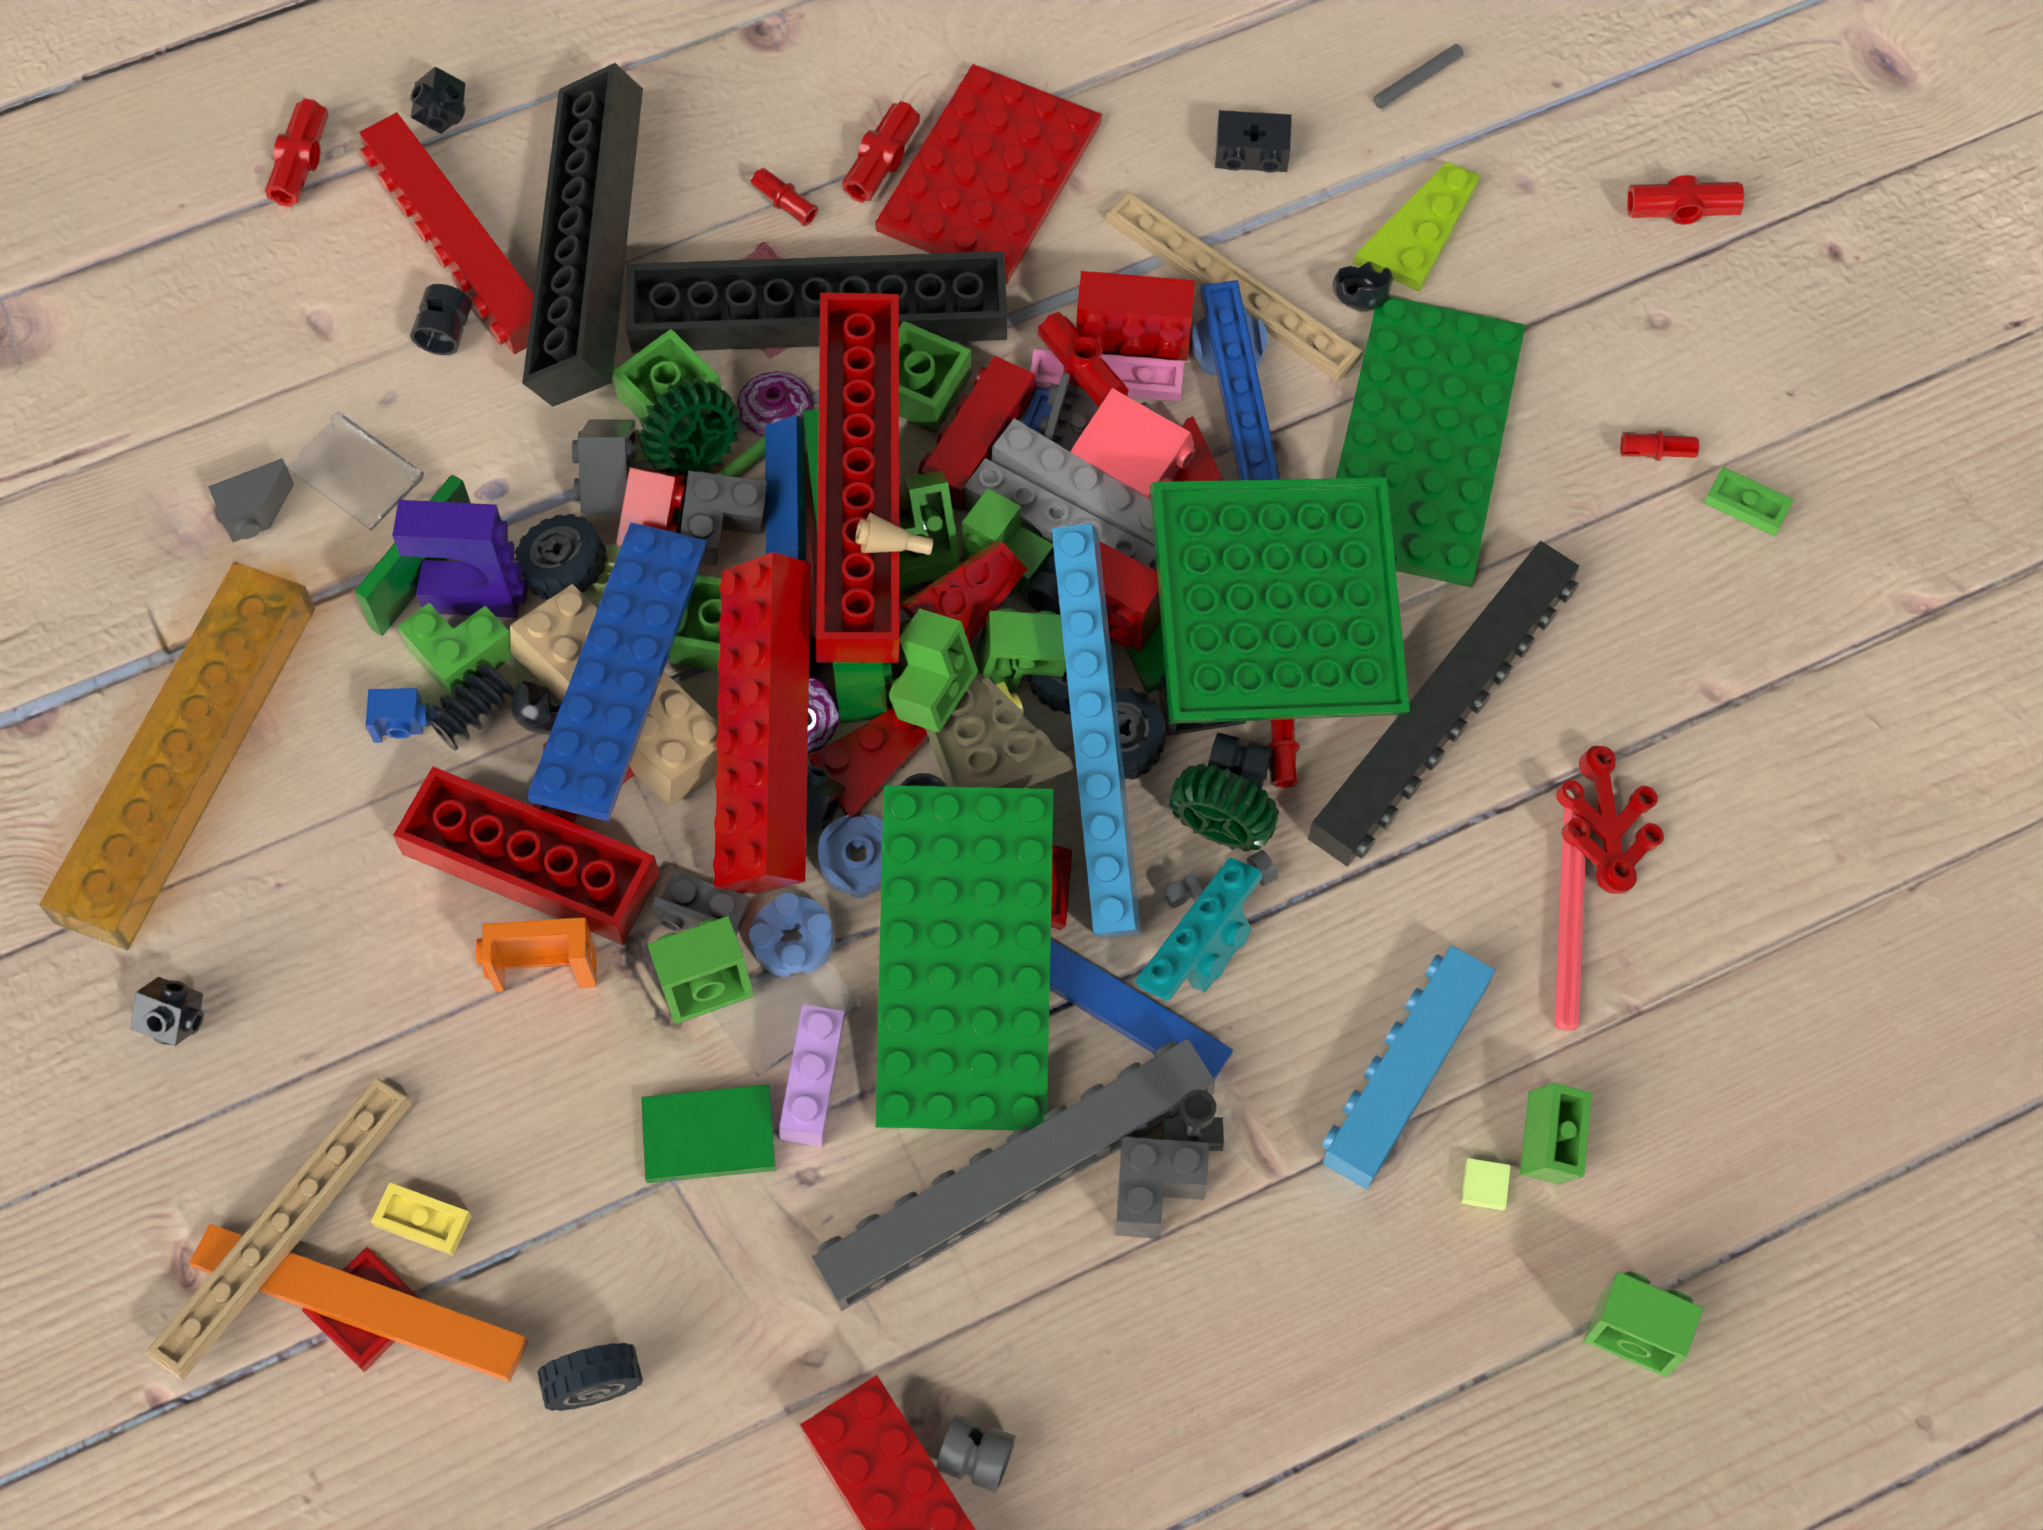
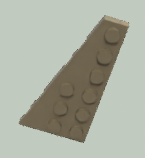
[899,619,1074,788]

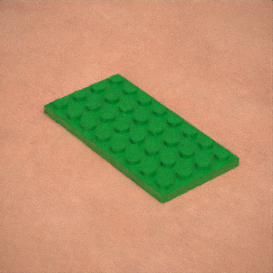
[1336,296,1525,587]
[875,785,1053,1131]

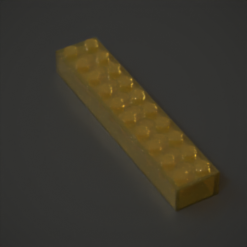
[39,561,316,951]

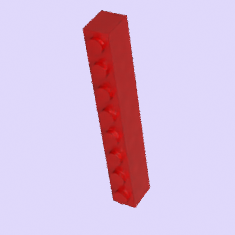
[359,112,533,355]

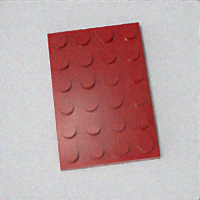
[875,63,1102,284]

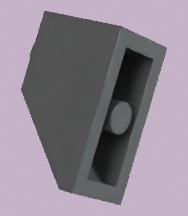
[208,458,294,542]

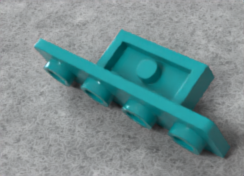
[1136,858,1263,1001]

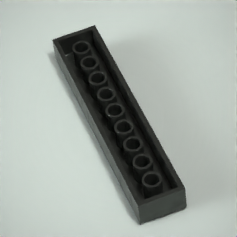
[522,63,643,407]
[626,251,1007,353]

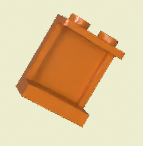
[475,918,597,992]

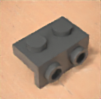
[1038,372,1099,452]

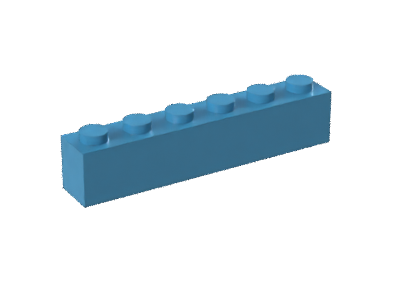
[1321,945,1496,1190]

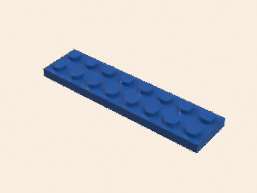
[527,522,708,822]

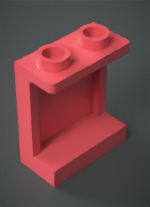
[1070,388,1195,500]

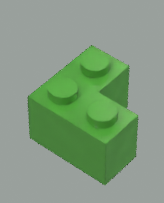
[899,470,960,569]
[962,488,1054,596]
[397,603,514,698]
[976,608,1066,692]
[889,609,978,733]

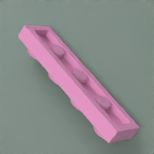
[1031,349,1184,401]

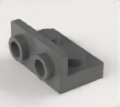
[652,870,751,936]

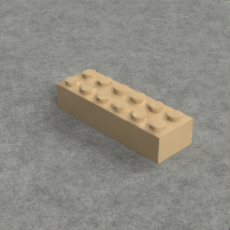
[510,584,718,808]

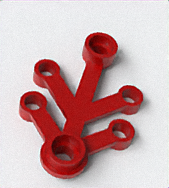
[1556,746,1664,894]

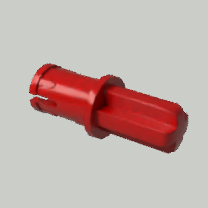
[751,168,818,226]
[1620,430,1699,461]
[1268,719,1300,788]

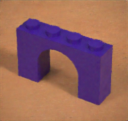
[392,500,527,618]

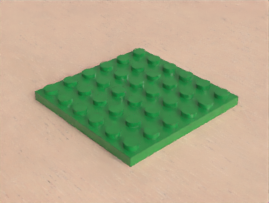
[1150,477,1410,724]

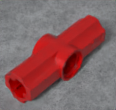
[265,98,329,207]
[842,101,920,203]
[1627,175,1744,225]
[1037,312,1129,407]

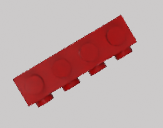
[918,356,1035,510]

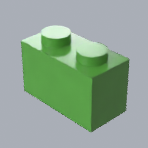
[1520,1083,1592,1184]

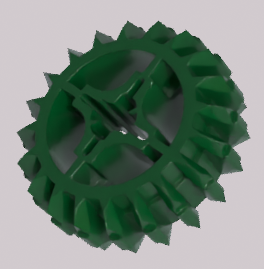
[637,378,742,480]
[1169,764,1280,852]

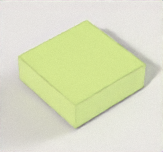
[1461,1158,1510,1211]

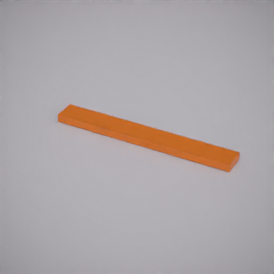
[189,1224,529,1383]

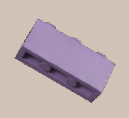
[779,1004,844,1147]

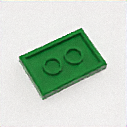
[641,1084,776,1183]

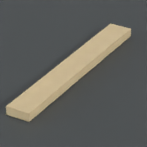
[1106,191,1362,382]
[145,1077,412,1381]

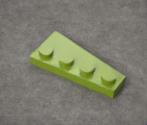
[1353,162,1481,291]

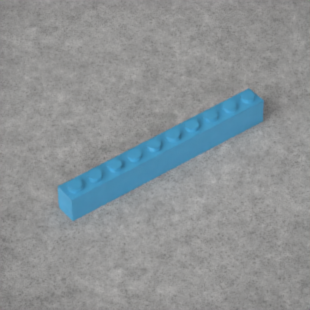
[1052,523,1142,939]

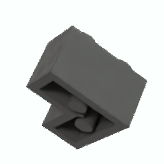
[572,419,637,514]
[680,471,767,565]
[1115,1137,1209,1239]

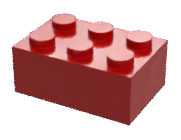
[1076,271,1195,361]

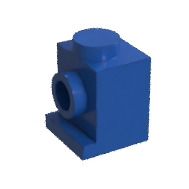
[366,688,430,743]

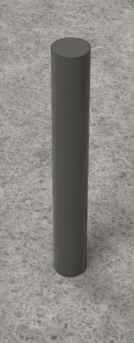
[1373,44,1463,109]

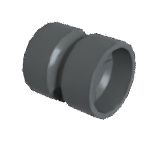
[936,1414,1016,1493]

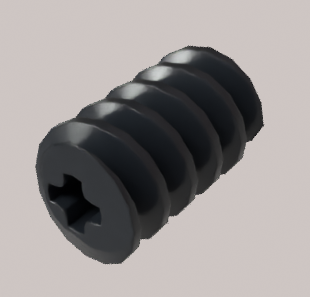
[427,663,514,751]

